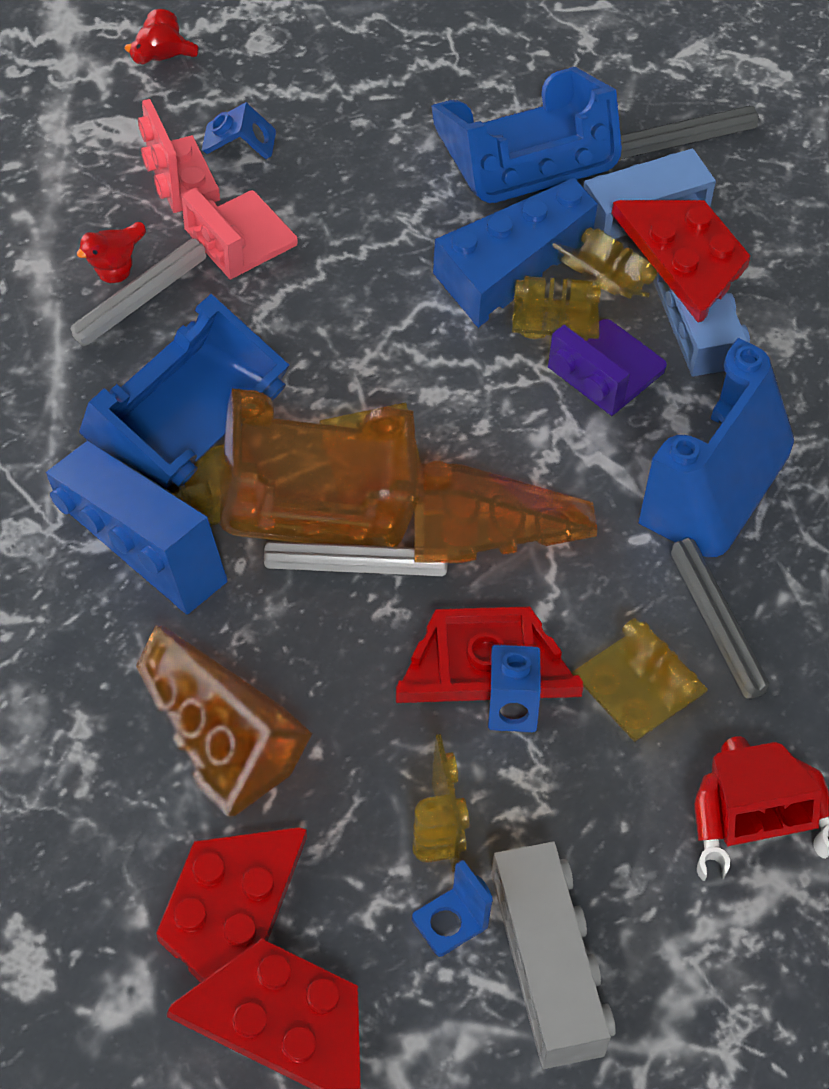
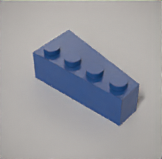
[46,441,228,615]

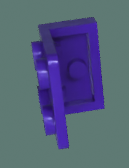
[548,319,667,416]

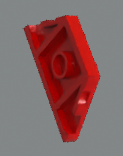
[611,200,751,323]
[396,606,584,703]
[156,827,307,983]
[167,939,361,1089]

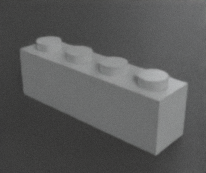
[491,841,615,1070]

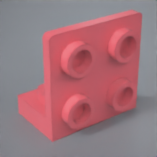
[138,99,220,213]
[181,187,298,280]

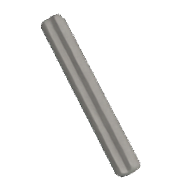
[71,238,206,346]
[264,541,448,576]

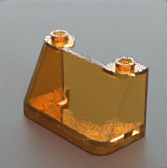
[220,388,420,547]

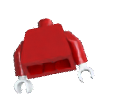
[694,736,829,881]

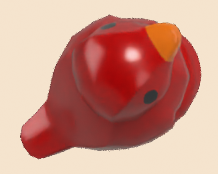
[125,9,199,65]
[77,222,146,283]

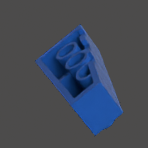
[433,178,598,328]

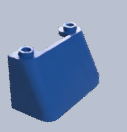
[431,67,622,203]
[79,294,289,488]
[638,338,794,557]

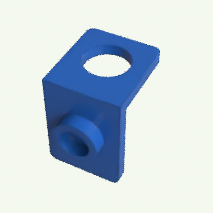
[202,102,276,159]
[488,645,541,732]
[412,860,493,957]

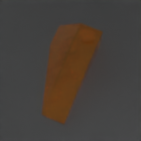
[412,461,597,563]
[136,625,313,816]

